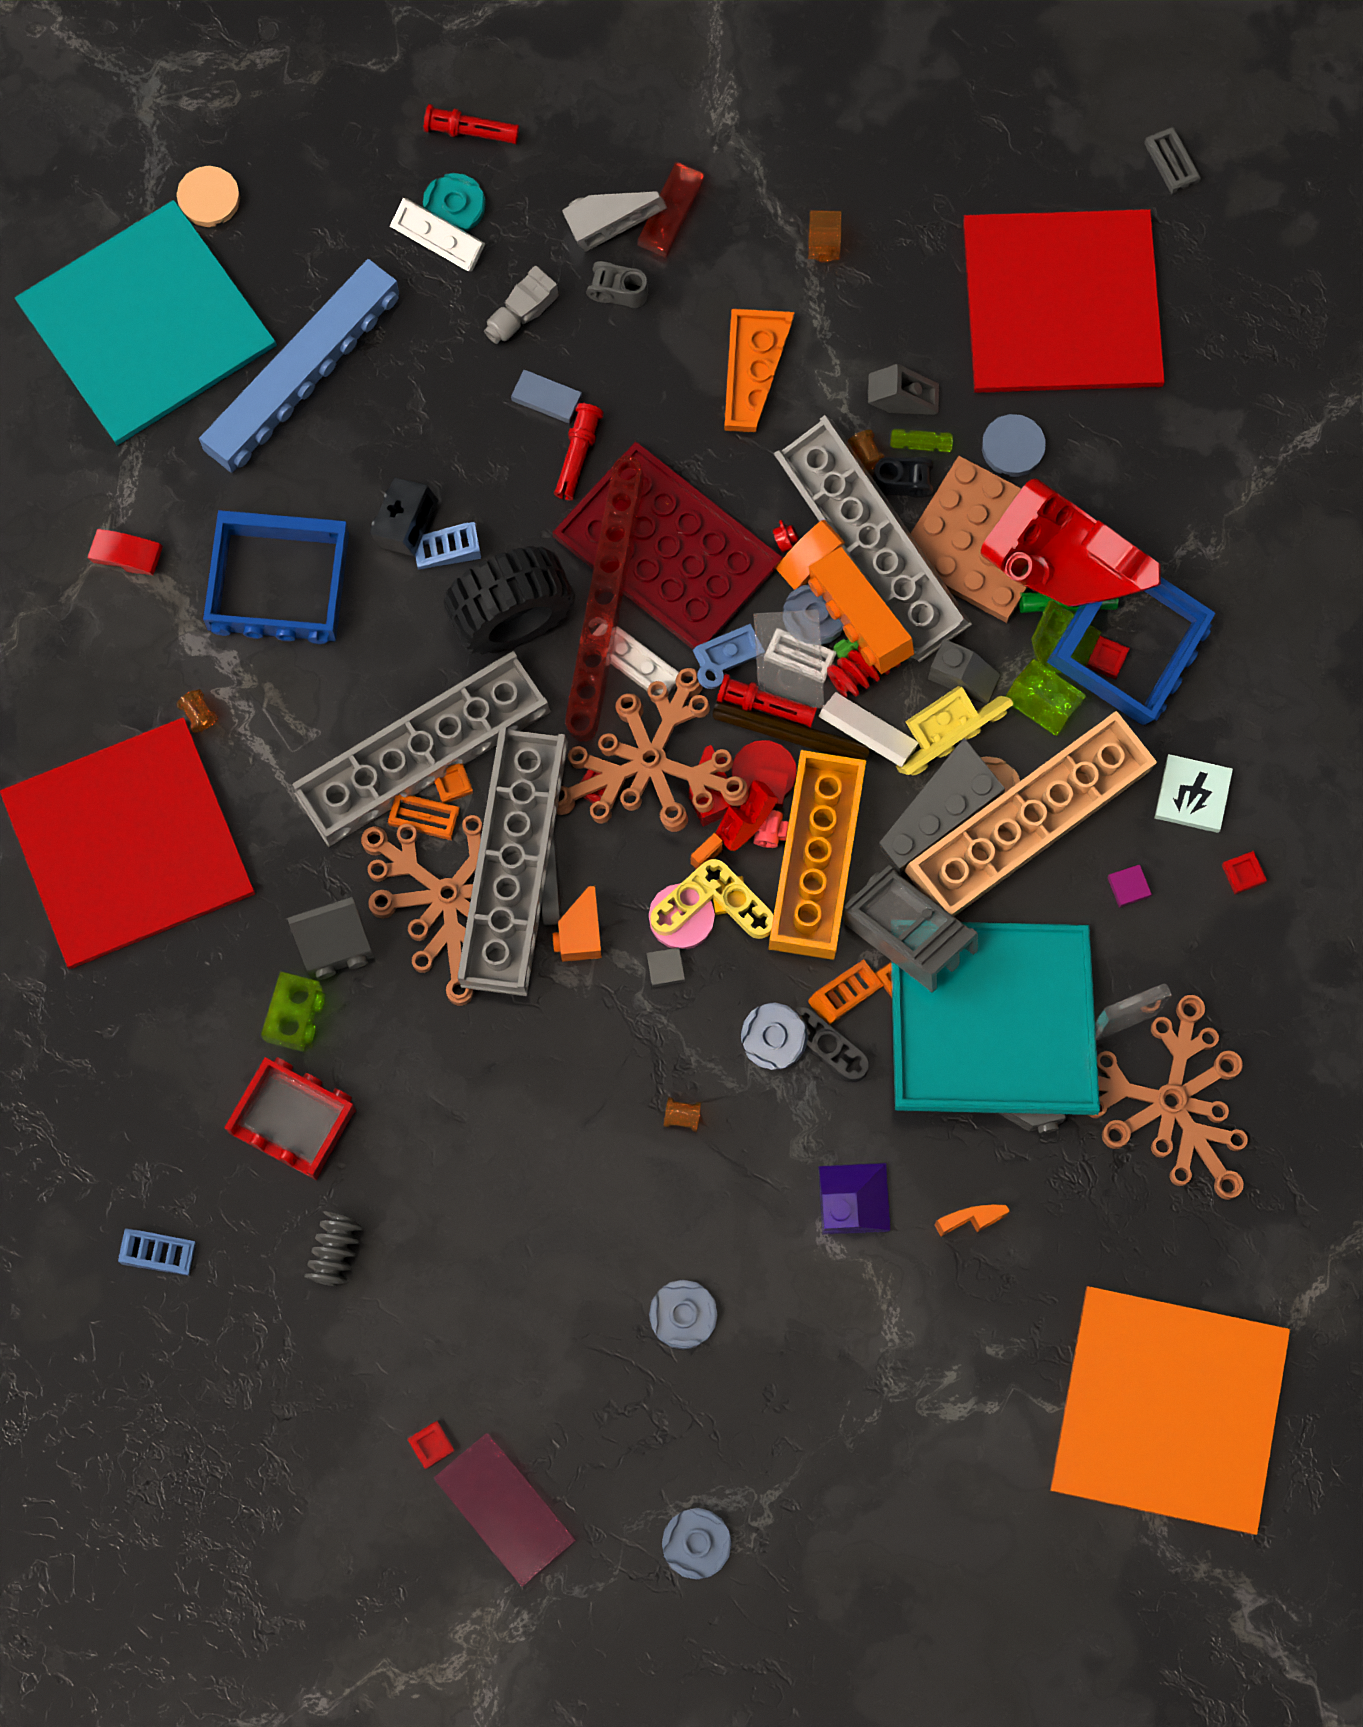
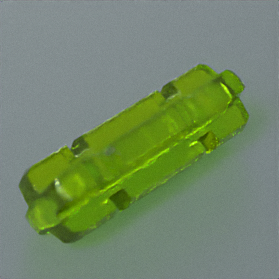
[890,429,953,452]

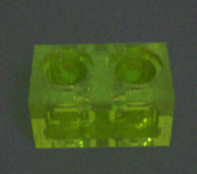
[261,971,325,1052]

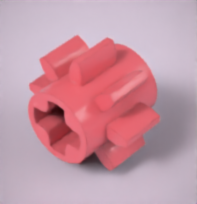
[753,810,789,848]

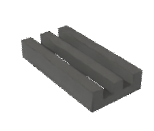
[1144,127,1201,194]

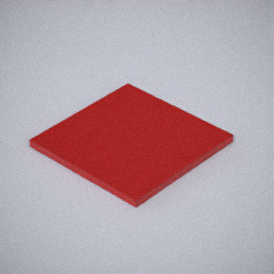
[963,209,1164,393]
[0,717,255,970]

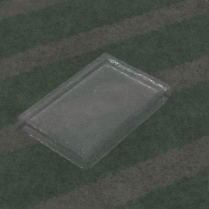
[754,609,824,711]
[1095,984,1172,1041]

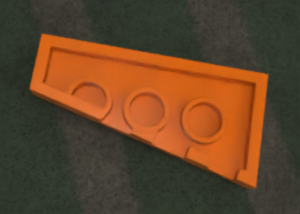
[724,309,794,432]

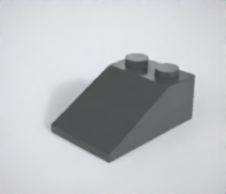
[287,897,374,980]

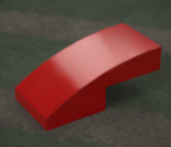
[87,529,163,575]
[715,780,779,851]

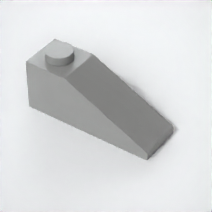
[562,191,667,252]

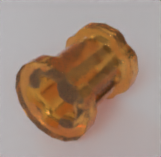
[848,429,885,471]
[176,689,218,733]
[664,1097,702,1132]

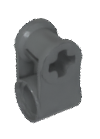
[586,261,648,308]

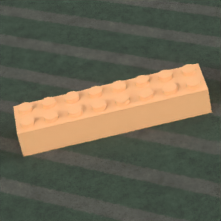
[904,711,1157,917]

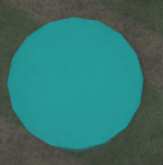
[423,173,485,232]

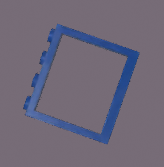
[203,510,349,644]
[1047,577,1216,725]

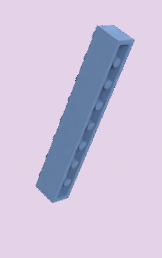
[199,259,399,473]

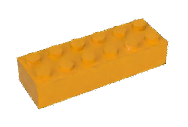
[769,750,866,960]

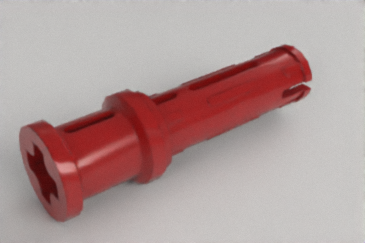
[424,104,519,145]
[554,403,604,501]
[716,673,817,728]

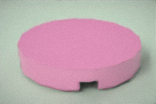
[649,883,715,949]

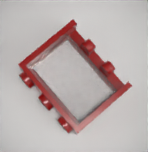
[224,1057,356,1181]

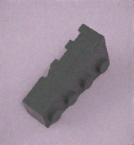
[879,738,1005,876]

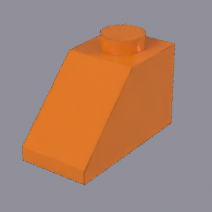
[552,886,601,962]

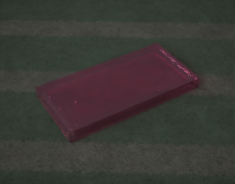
[434,1433,576,1587]

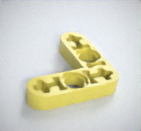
[650,859,774,939]

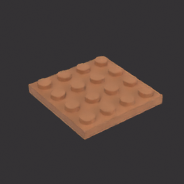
[911,456,1029,623]

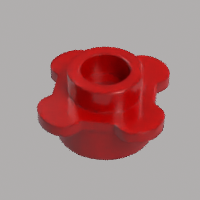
[773,520,799,553]

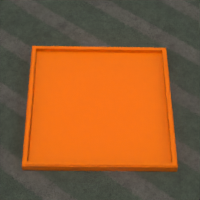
[1050,1286,1290,1535]

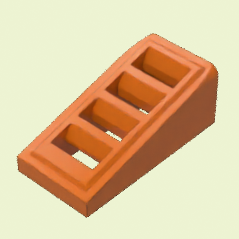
[808,959,884,1025]

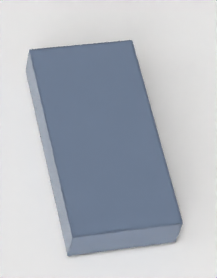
[511,370,582,424]

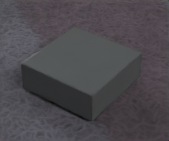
[646,947,685,987]

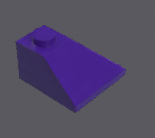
[818,1163,890,1235]

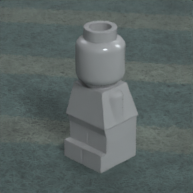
[484,265,559,344]

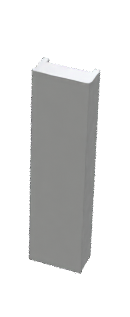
[774,415,972,662]
[292,651,551,847]
[457,726,568,996]

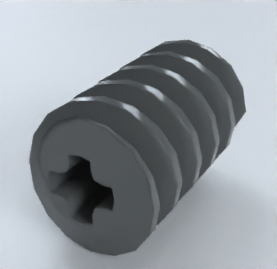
[303,1211,363,1287]

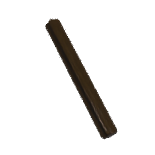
[713,701,870,761]

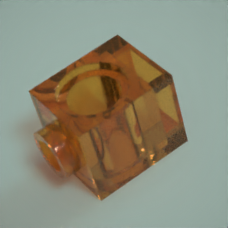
[808,210,841,262]

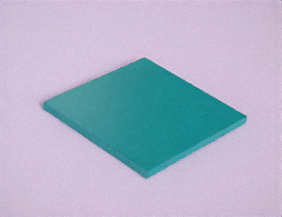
[14,200,277,446]
[890,920,1100,1115]

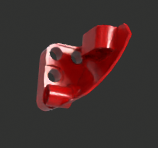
[980,478,1161,607]

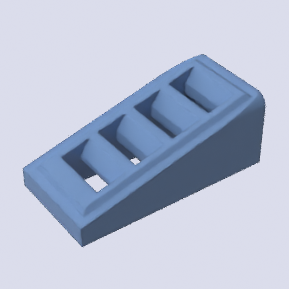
[415,522,481,570]
[118,1228,196,1276]

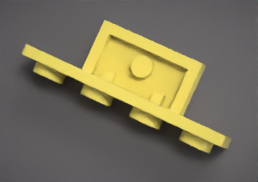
[896,686,1014,776]

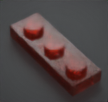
[638,162,704,257]

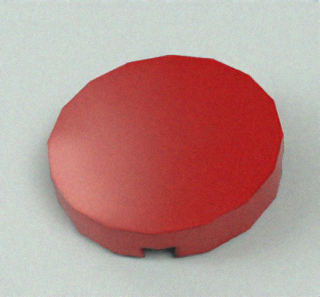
[731,740,796,798]

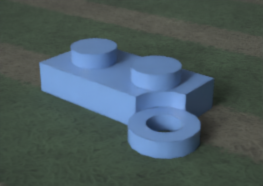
[692,624,765,689]

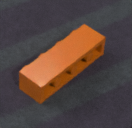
[808,547,914,674]

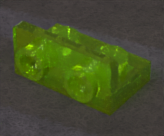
[1005,659,1086,736]

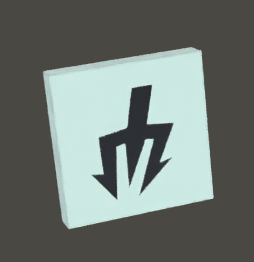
[1154,754,1233,833]

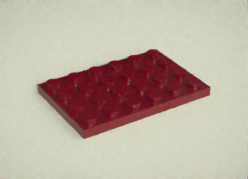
[552,441,782,649]

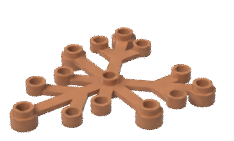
[557,668,749,832]
[361,815,483,1006]
[1089,995,1248,1200]

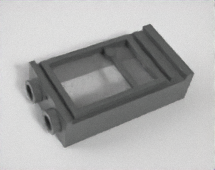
[843,865,978,993]

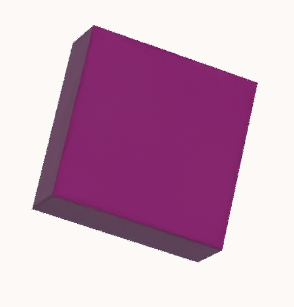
[1107,864,1152,908]

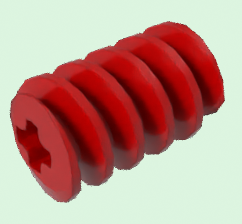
[827,645,901,698]

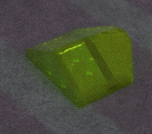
[1031,601,1101,673]

